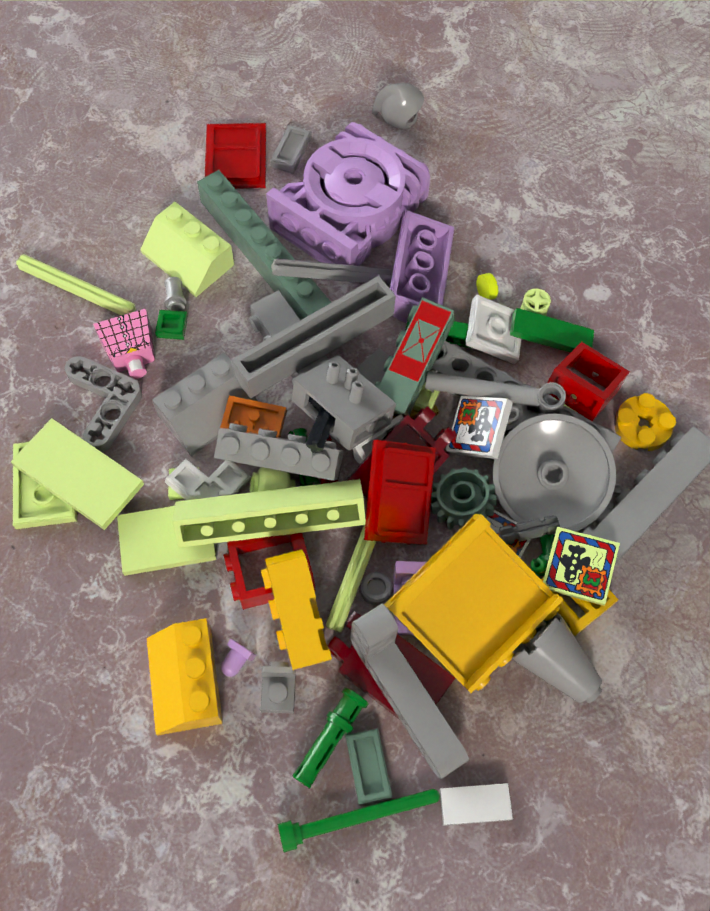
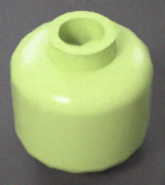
[250,467,295,493]

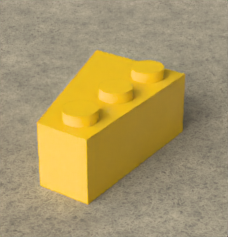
[261,549,332,670]

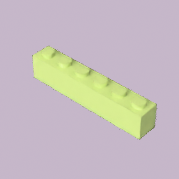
[172,479,366,548]

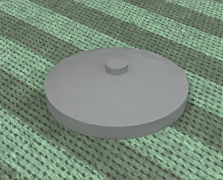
[493,414,616,535]

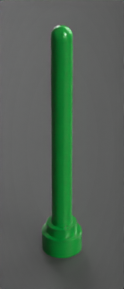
[277,789,440,853]

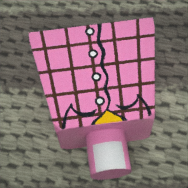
[93,309,155,379]

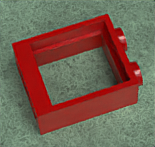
[547,342,630,422]
[223,533,316,610]

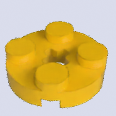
[615,393,676,451]

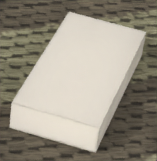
[439,783,513,826]

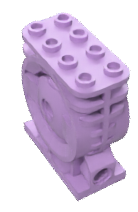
[266,122,430,283]

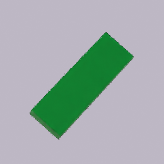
[510,308,594,353]

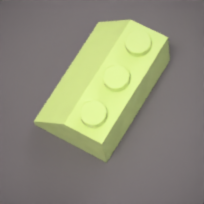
[140,202,234,297]

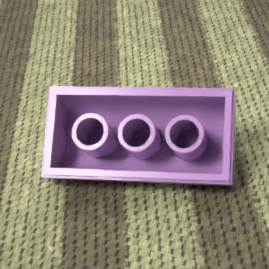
[390,210,454,323]

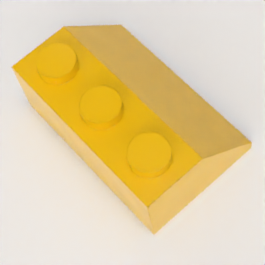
[147,618,223,736]

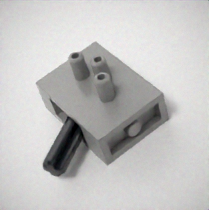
[291,355,396,453]

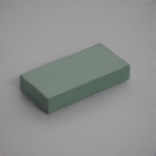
[345,728,392,805]

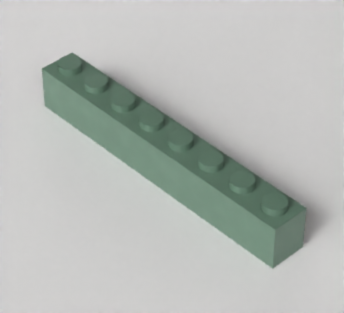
[197,170,332,320]

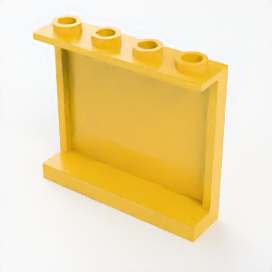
[384,514,564,693]

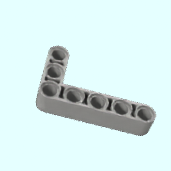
[350,604,469,779]

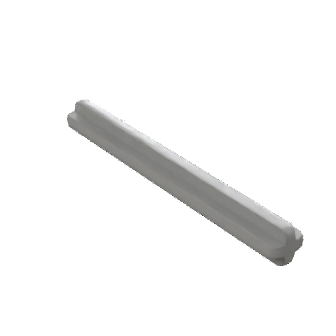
[271,259,393,285]

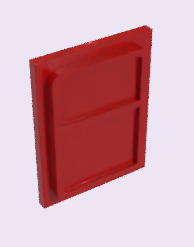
[205,123,266,189]
[364,440,436,545]

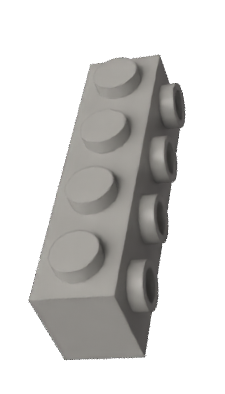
[214,423,344,481]

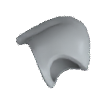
[372,83,424,129]

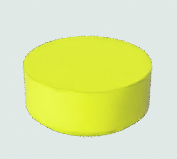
[476,273,498,300]

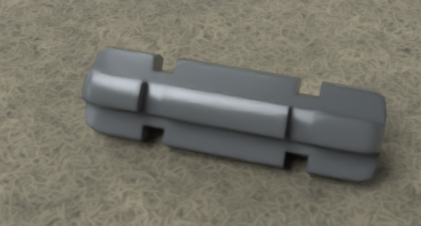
[499,515,560,544]

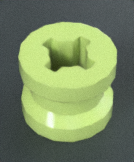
[520,288,551,316]

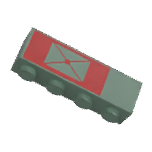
[375,297,455,417]

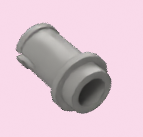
[164,277,187,311]

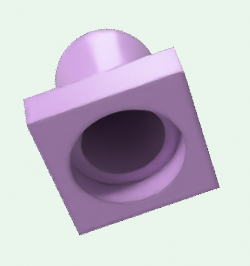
[221,639,257,677]

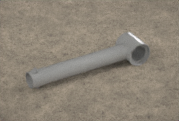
[425,370,566,414]

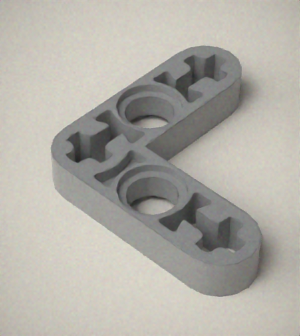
[65,356,142,452]

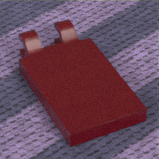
[346,406,457,501]
[327,611,455,720]

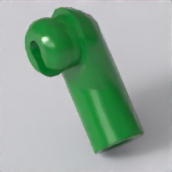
[530,534,555,576]

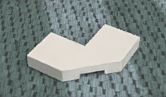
[165,459,251,500]

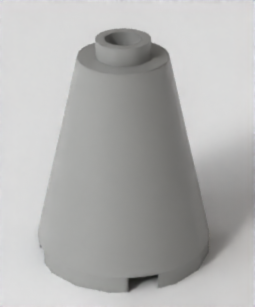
[512,612,602,703]

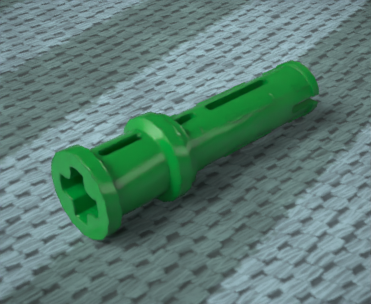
[292,687,369,789]

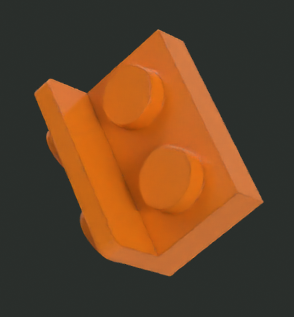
[220,395,287,438]

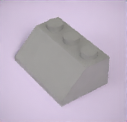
[152,353,258,456]

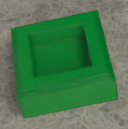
[155,309,188,340]

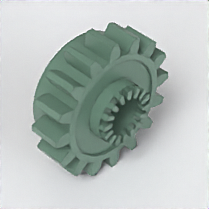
[431,467,497,530]

